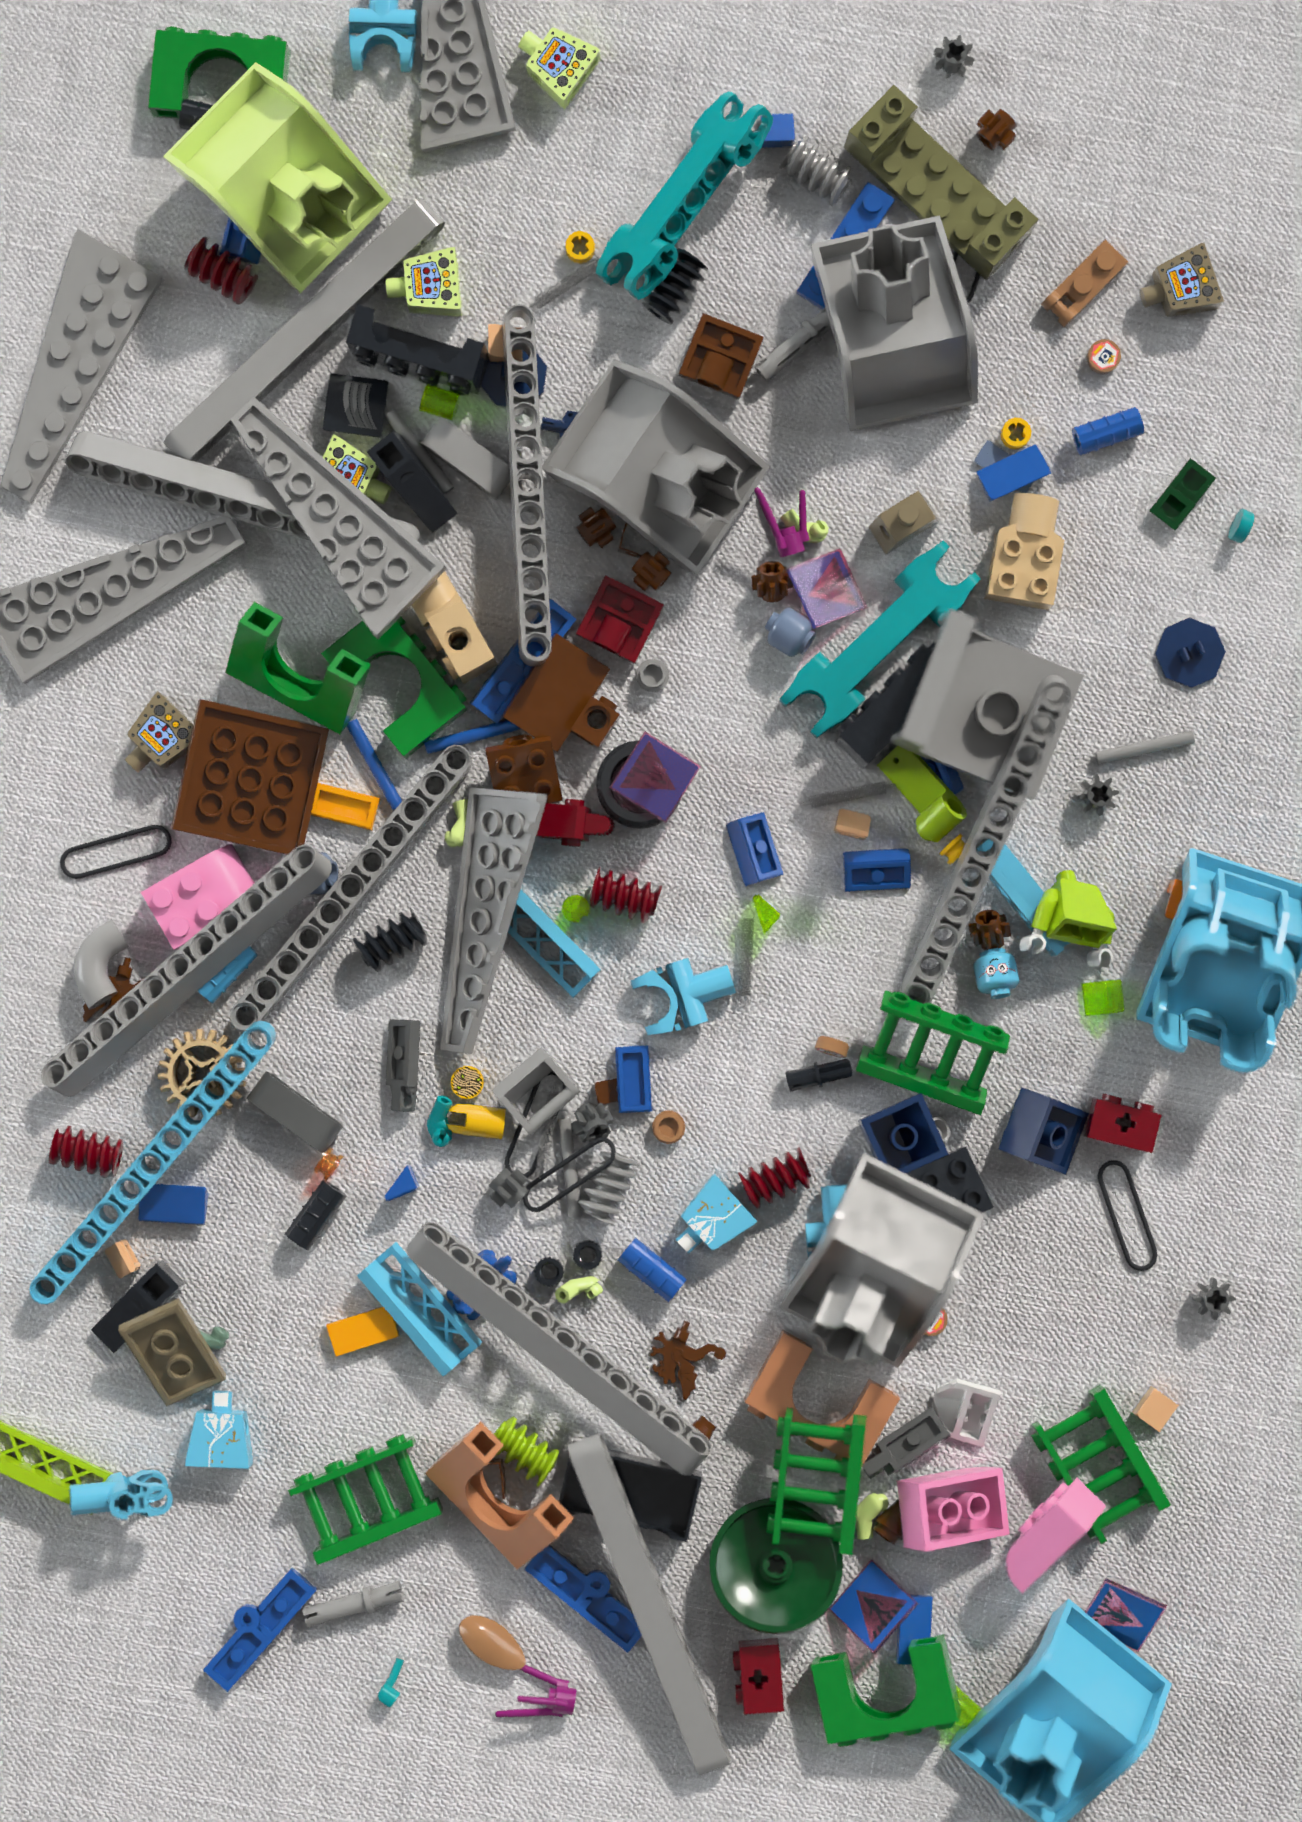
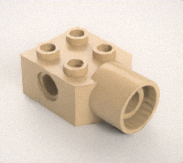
[984,493,1065,610]
[412,571,498,684]

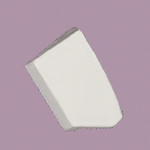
[932,1379,1001,1447]

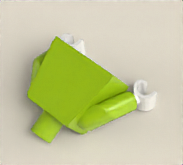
[1020,870,1117,967]

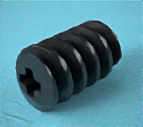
[642,248,708,325]
[352,907,428,972]

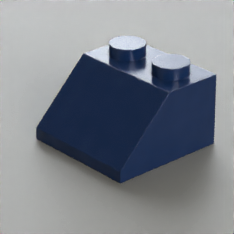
[998,1087,1089,1175]
[857,1093,949,1174]

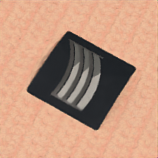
[323,373,389,438]

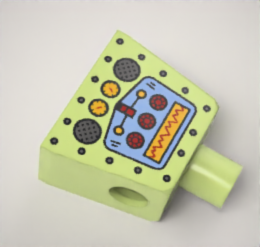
[518,28,601,110]
[386,247,462,317]
[323,434,392,505]

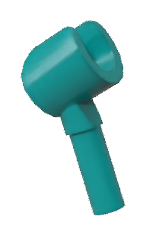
[378,1658,404,1707]

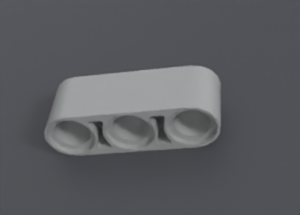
[420,417,510,500]

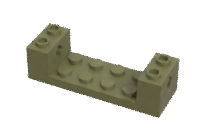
[844,85,1039,281]

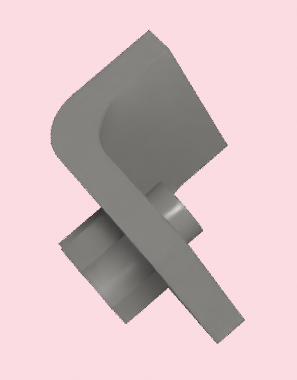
[811,215,978,431]
[542,359,771,575]
[891,609,1084,800]
[780,1153,985,1367]

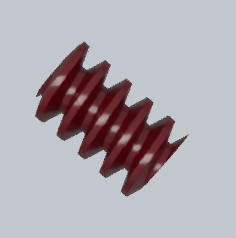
[184,236,258,305]
[590,867,662,924]
[49,1125,123,1178]
[738,1147,811,1209]

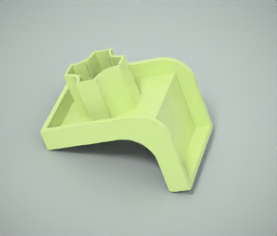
[163,62,392,293]

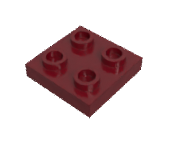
[576,575,664,664]

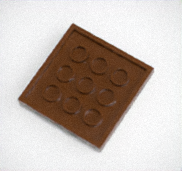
[171,699,329,855]

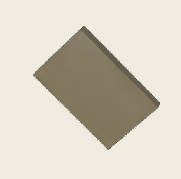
[119,1298,226,1407]

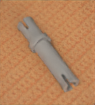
[754,307,831,383]
[303,1580,405,1628]

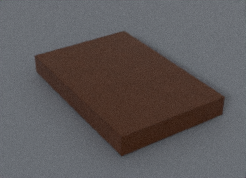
[502,633,610,752]

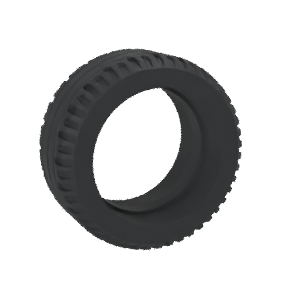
[596,740,682,829]

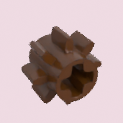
[976,109,1017,151]
[575,506,616,549]
[631,551,672,592]
[751,561,793,602]
[968,910,1011,950]

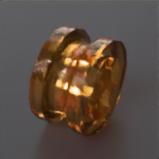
[313,1147,344,1181]

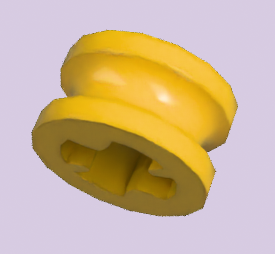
[565,231,595,264]
[1000,417,1032,450]
[939,833,966,865]

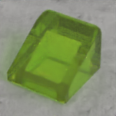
[752,894,780,935]
[1081,979,1125,1016]

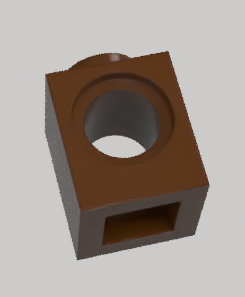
[571,696,620,750]

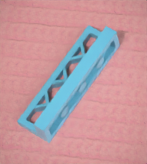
[976,839,1070,956]
[508,889,601,998]
[357,1242,483,1377]

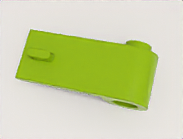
[877,746,967,842]

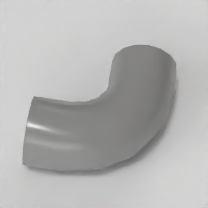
[74,919,129,1009]

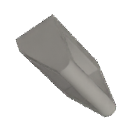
[491,1047,581,1135]

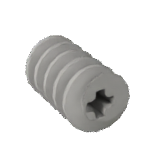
[779,136,852,206]
[578,1151,640,1225]

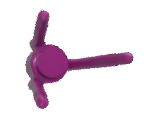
[754,487,810,558]
[495,1665,576,1717]

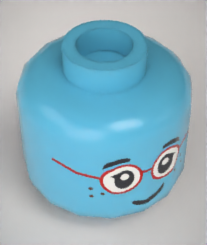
[973,948,1020,999]

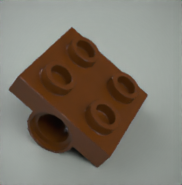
[679,313,764,400]
[485,734,563,803]

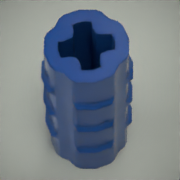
[1072,407,1144,455]
[617,1237,687,1302]

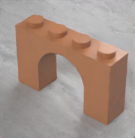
[744,1330,900,1468]
[425,1421,574,1570]

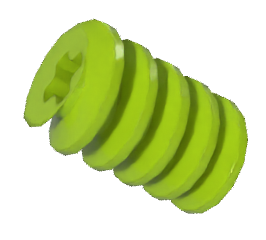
[494,1416,559,1487]

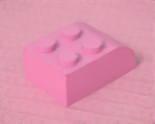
[141,844,255,950]
[897,1467,1010,1552]
[1006,1478,1106,1593]

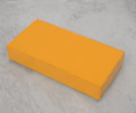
[311,783,380,831]
[326,1306,400,1356]

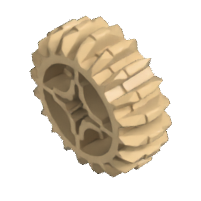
[157,1029,247,1118]

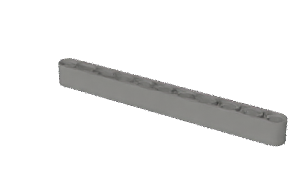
[164,198,445,462]
[502,304,552,667]
[65,431,420,541]
[900,675,1072,1004]
[230,745,472,1031]
[41,844,332,1097]
[406,1222,712,1475]
[568,1433,732,1775]

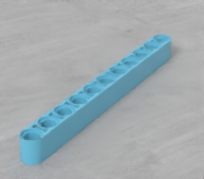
[30,1021,276,1305]

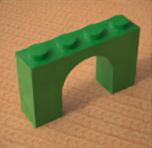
[148,27,290,119]
[225,602,371,735]
[321,616,467,759]
[811,1634,962,1747]

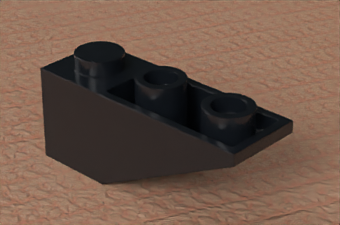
[367,431,459,533]
[91,1260,186,1353]

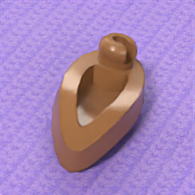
[459,1615,526,1670]

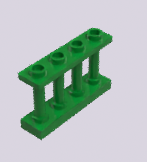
[856,991,1010,1116]
[1031,1385,1171,1545]
[767,1407,867,1555]
[288,1434,443,1565]

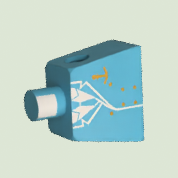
[676,1173,758,1254]
[185,1391,253,1469]

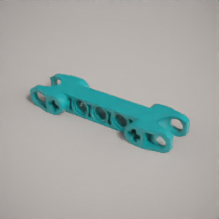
[595,91,773,300]
[779,540,981,739]

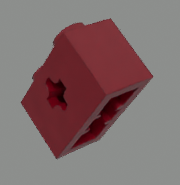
[1084,1093,1162,1153]
[733,1638,784,1715]

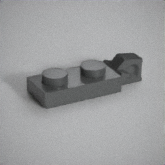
[386,1019,420,1112]
[862,1407,951,1479]

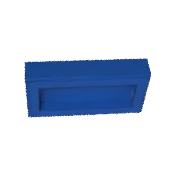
[615,1045,652,1113]

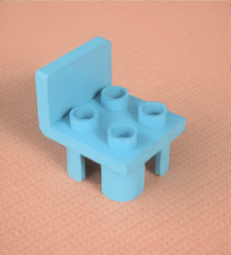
[1136,848,1302,1072]

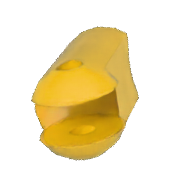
[446,1104,506,1140]

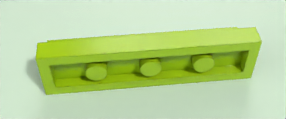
[0,1421,113,1515]

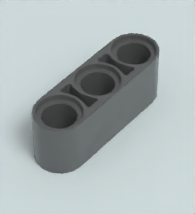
[247,1071,343,1154]

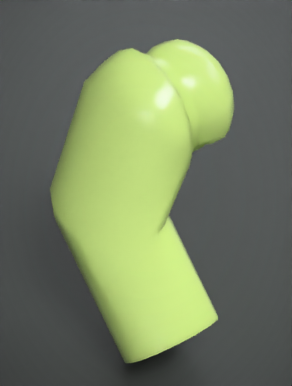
[780,509,829,543]
[444,799,468,847]
[555,1276,603,1303]
[856,1493,889,1539]

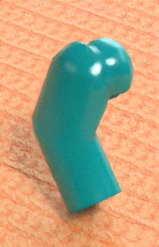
[427,1096,452,1147]

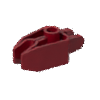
[536,799,616,847]

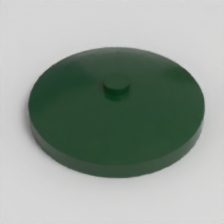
[709,1498,843,1634]

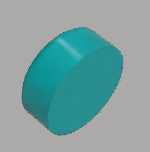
[1228,508,1255,543]

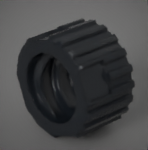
[573,1240,602,1270]
[534,1257,564,1287]

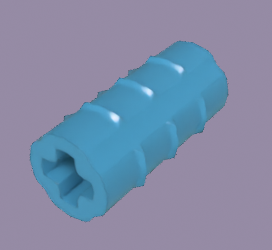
[198,946,258,1003]

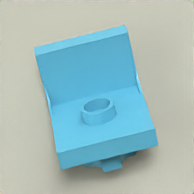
[949,1598,1172,1822]

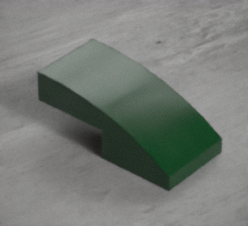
[1149,458,1216,531]

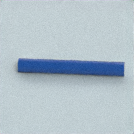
[346,719,402,811]
[424,720,521,754]

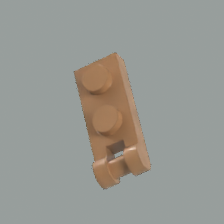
[1041,239,1128,327]

